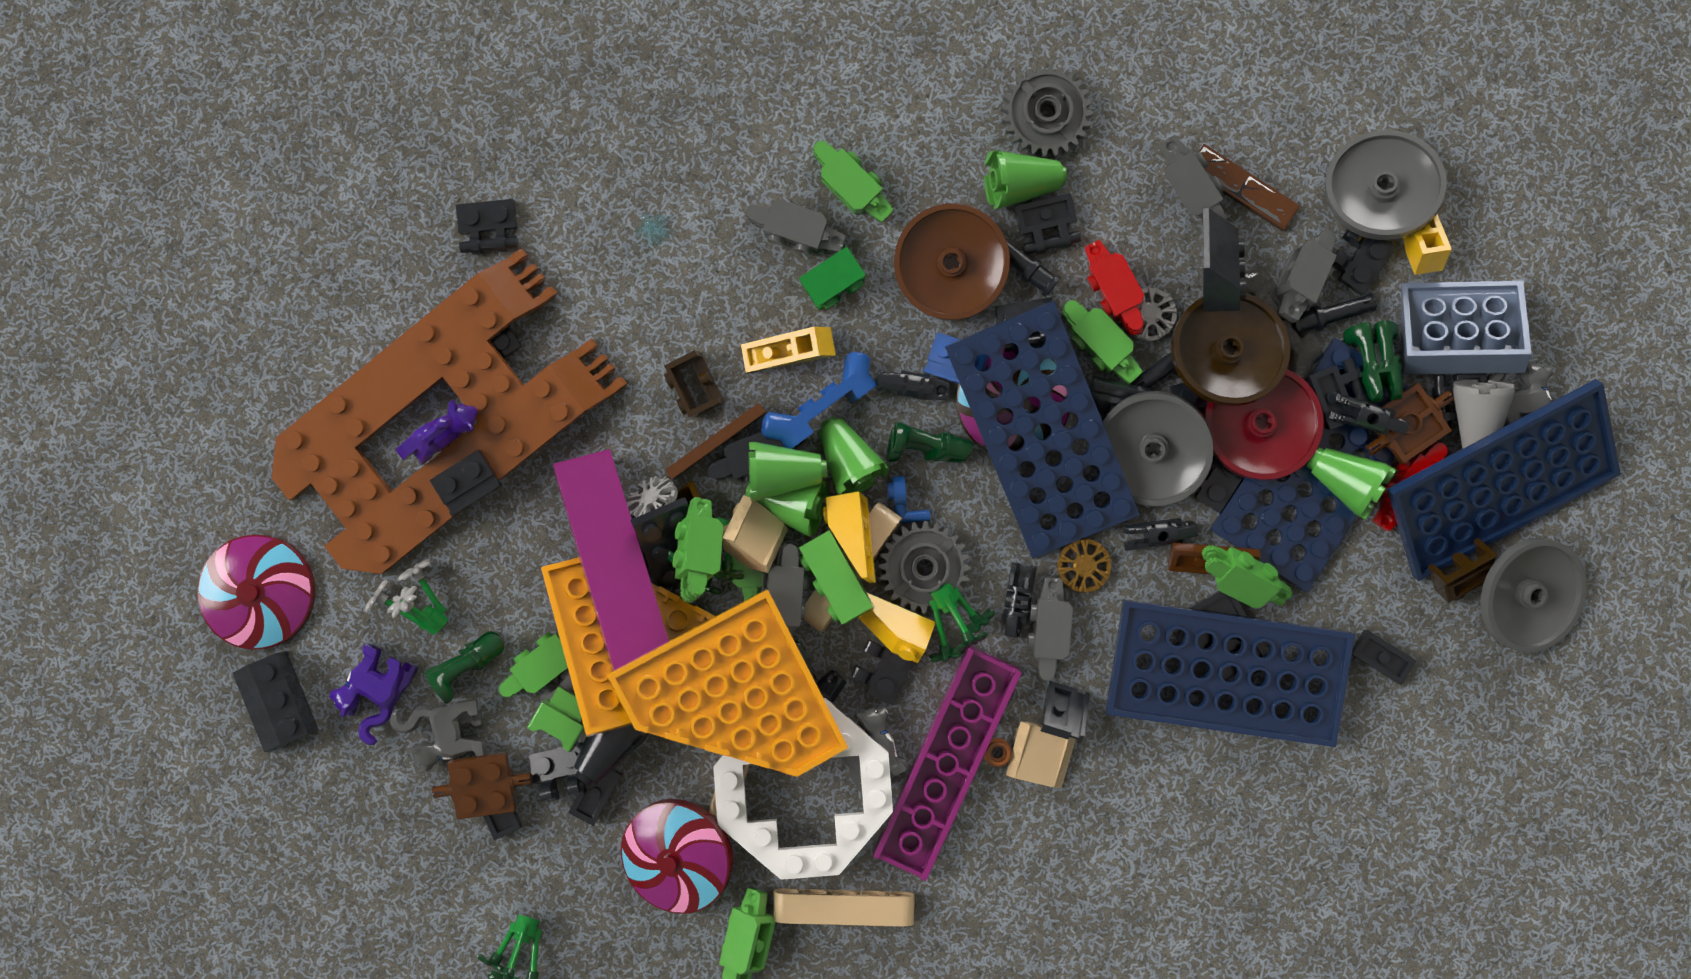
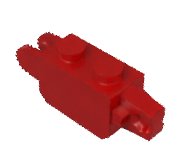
[1084,240,1144,337]
[1372,442,1448,531]

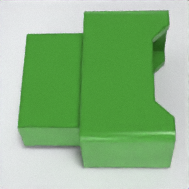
[527,685,585,752]

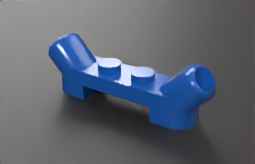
[761,352,877,449]

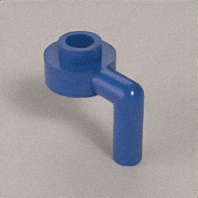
[887,475,930,523]

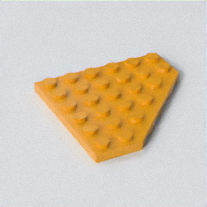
[541,557,716,737]
[607,590,848,777]

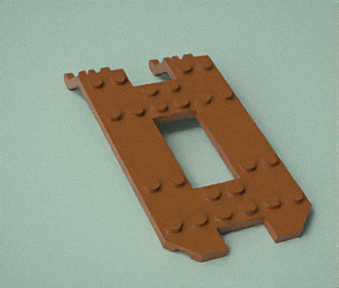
[272,248,628,574]

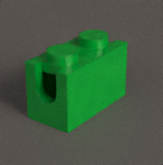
[799,246,866,310]

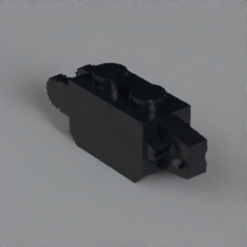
[707,432,807,483]

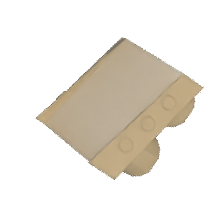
[722,495,788,573]
[1006,722,1076,788]

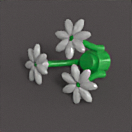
[365,559,448,635]

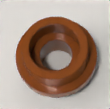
[983,738,1012,767]

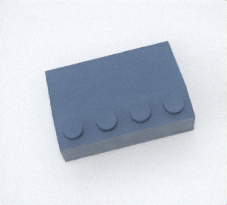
[1401,280,1532,374]

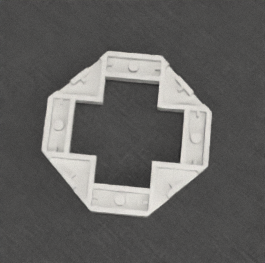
[713,698,893,880]

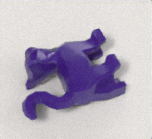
[396,400,478,465]
[330,643,418,745]

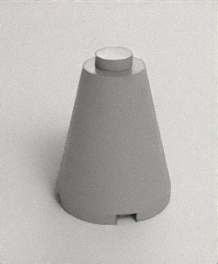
[1453,380,1515,449]

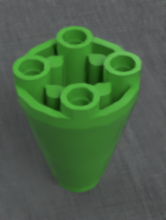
[1306,447,1396,520]

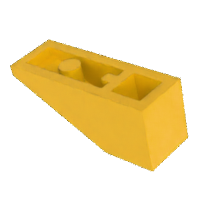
[1403,214,1452,275]
[741,327,836,373]
[823,492,876,583]
[858,593,936,663]

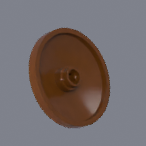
[894,203,1010,320]

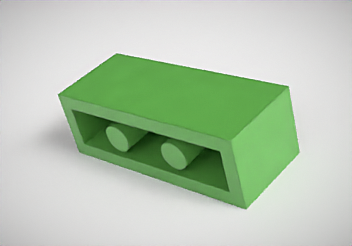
[799,530,875,625]

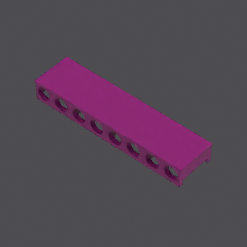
[553,449,669,671]
[872,646,1022,881]

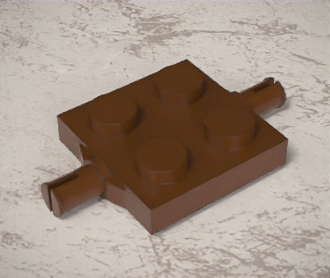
[1365,383,1454,464]
[432,752,533,820]

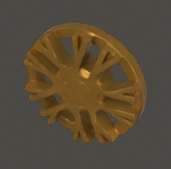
[1057,539,1111,592]

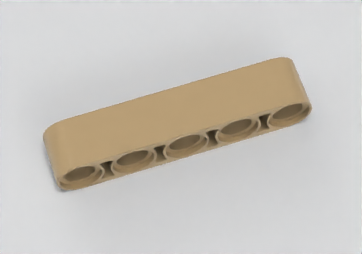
[803,502,903,633]
[773,888,915,926]

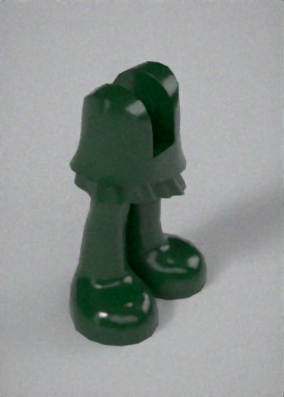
[1343,320,1403,403]
[887,422,973,463]
[425,631,504,704]

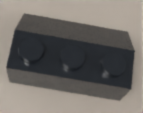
[1203,208,1246,312]
[232,651,319,753]

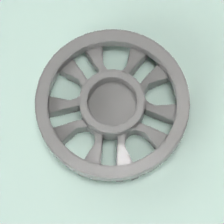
[1126,287,1177,342]
[627,476,678,519]

